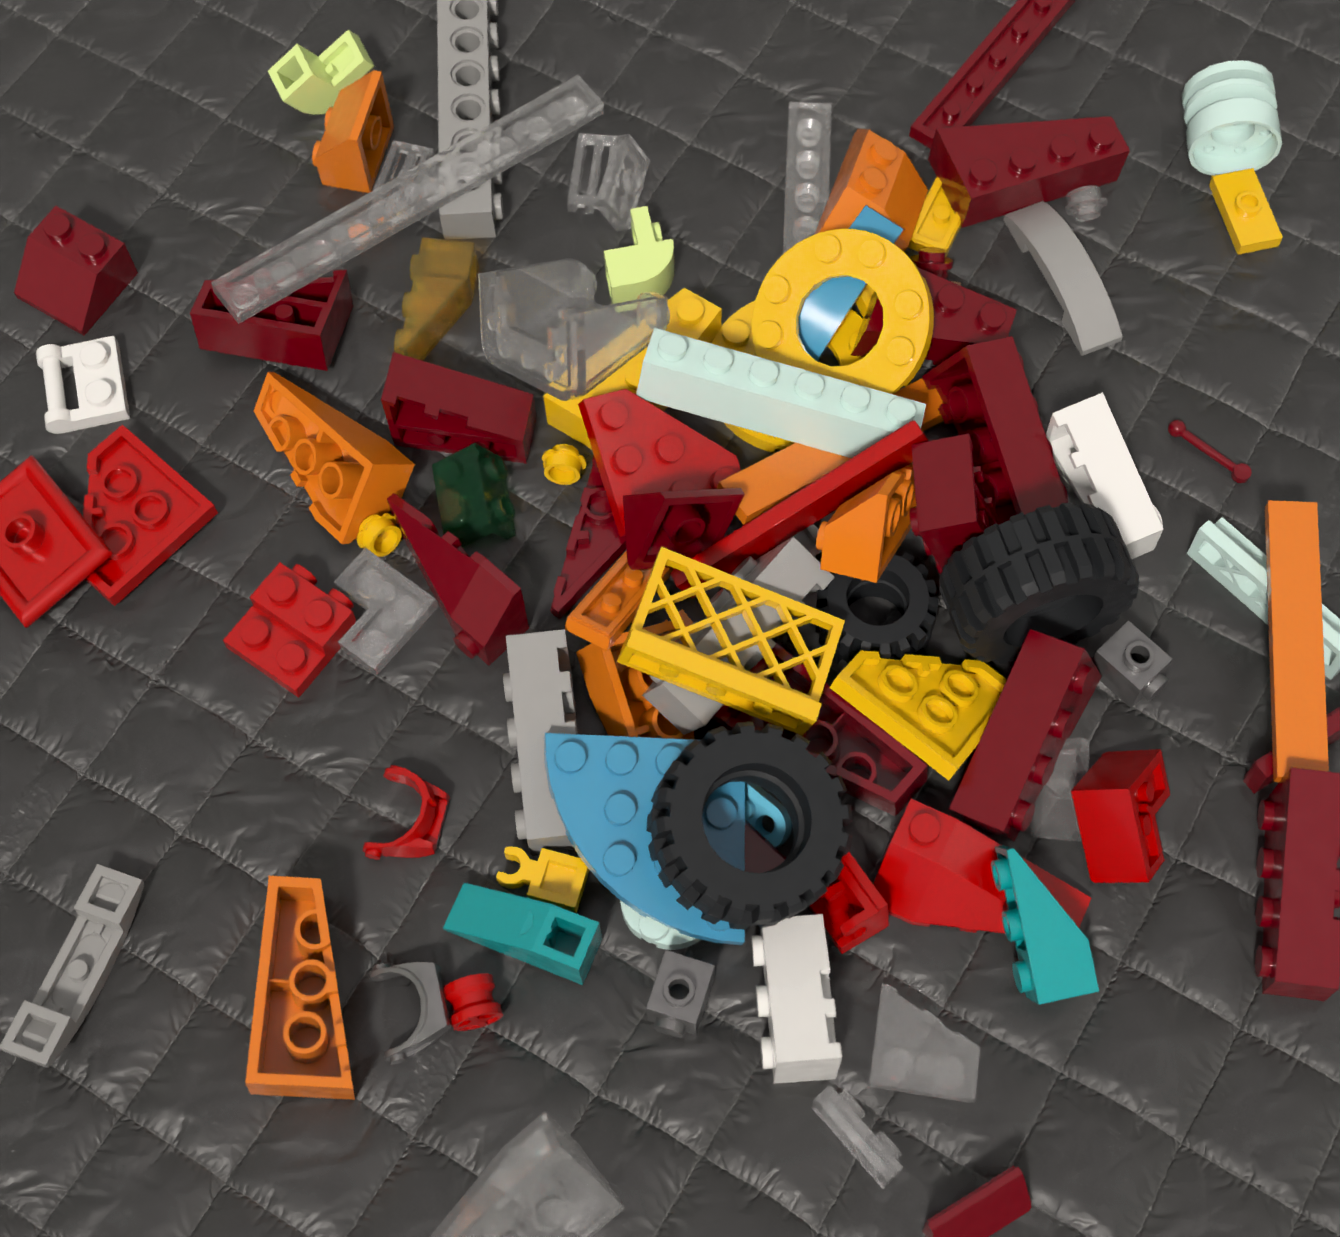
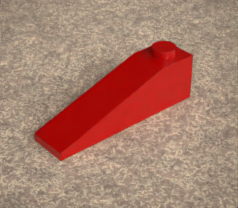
[873,799,1091,934]

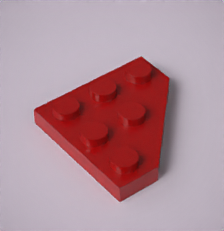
[578,389,741,537]
[83,424,218,607]

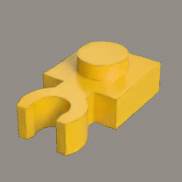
[496,846,590,913]

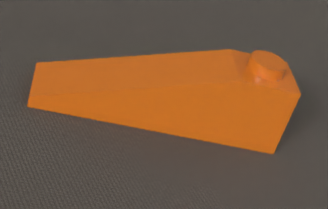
[254,372,415,544]
[816,463,916,583]
[576,618,694,740]

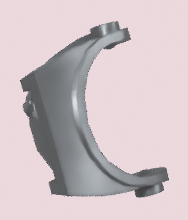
[369,962,452,1065]

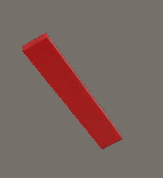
[670,420,929,599]

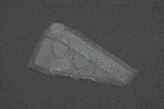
[430,1111,625,1237]

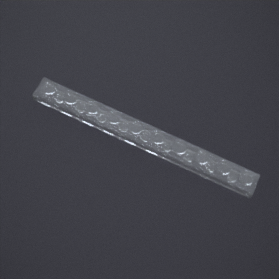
[211,75,604,324]

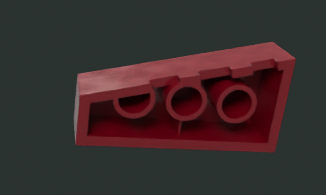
[928,116,1130,228]
[922,336,1068,524]
[949,629,1102,842]
[712,642,928,817]
[1255,767,1340,1001]

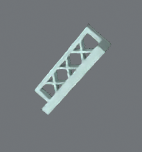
[1187,517,1340,680]

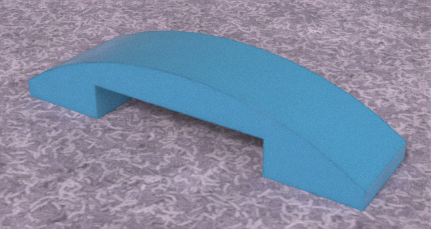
[799,205,904,362]

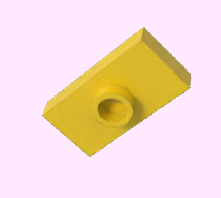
[1209,168,1283,255]

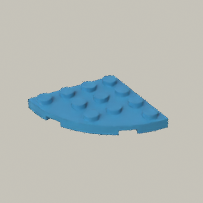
[544,733,745,945]

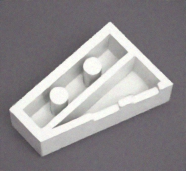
[1046,392,1163,559]
[751,914,842,1084]

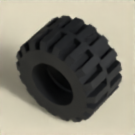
[815,551,938,665]

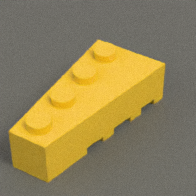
[543,288,722,450]

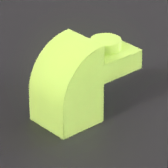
[268,30,374,114]
[604,206,674,312]

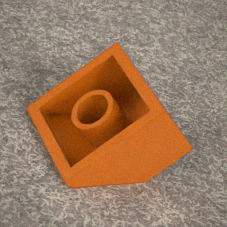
[312,70,394,194]

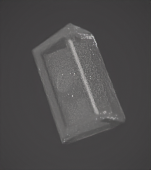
[1031,738,1089,842]

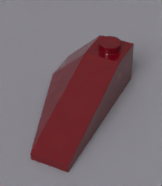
[387,493,529,666]

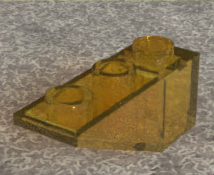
[394,238,479,361]

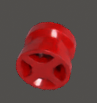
[443,973,503,1031]

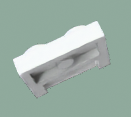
[36,336,130,434]

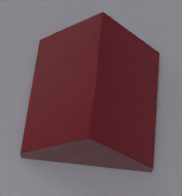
[623,488,745,570]

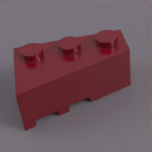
[851,267,1017,365]
[381,352,537,464]
[909,433,1001,575]

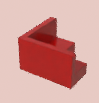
[1071,749,1171,883]

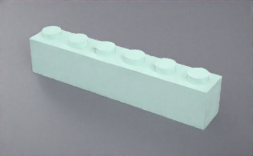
[636,328,926,466]

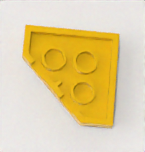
[829,650,1007,781]

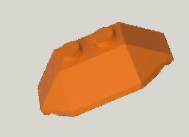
[814,129,928,251]

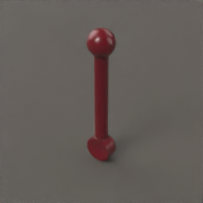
[1168,419,1252,484]

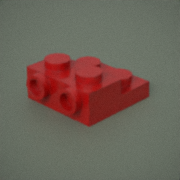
[223,562,359,698]

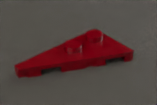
[550,455,626,620]

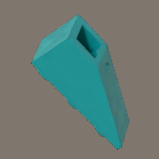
[991,845,1099,1005]
[443,883,602,985]

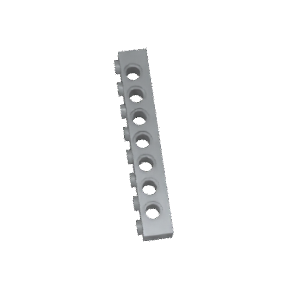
[437,0,503,240]

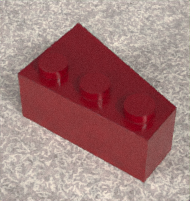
[190,270,353,371]

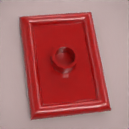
[0,455,113,628]

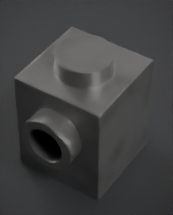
[1092,620,1173,708]
[646,950,715,1038]

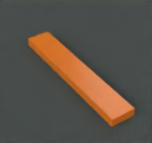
[717,378,944,525]
[1265,500,1329,782]

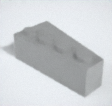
[642,536,834,735]
[503,629,578,855]

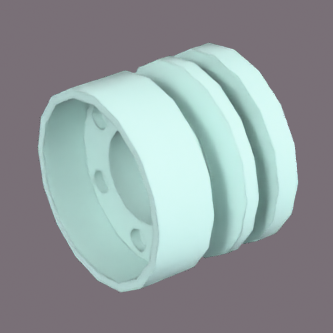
[1182,61,1282,176]

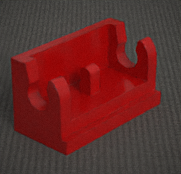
[808,852,889,954]

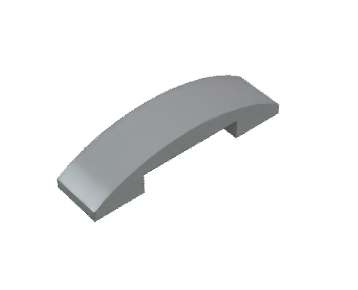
[1003,201,1123,356]
[0,864,145,1068]

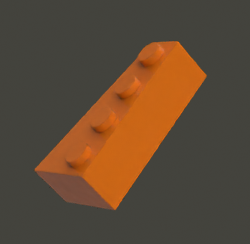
[245,876,355,1100]

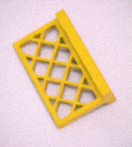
[617,547,845,735]

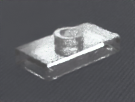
[595,134,650,231]

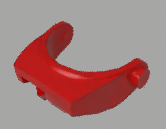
[362,765,450,860]

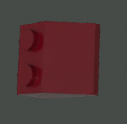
[14,206,138,336]

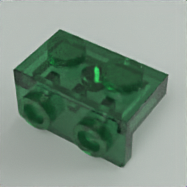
[432,443,516,547]

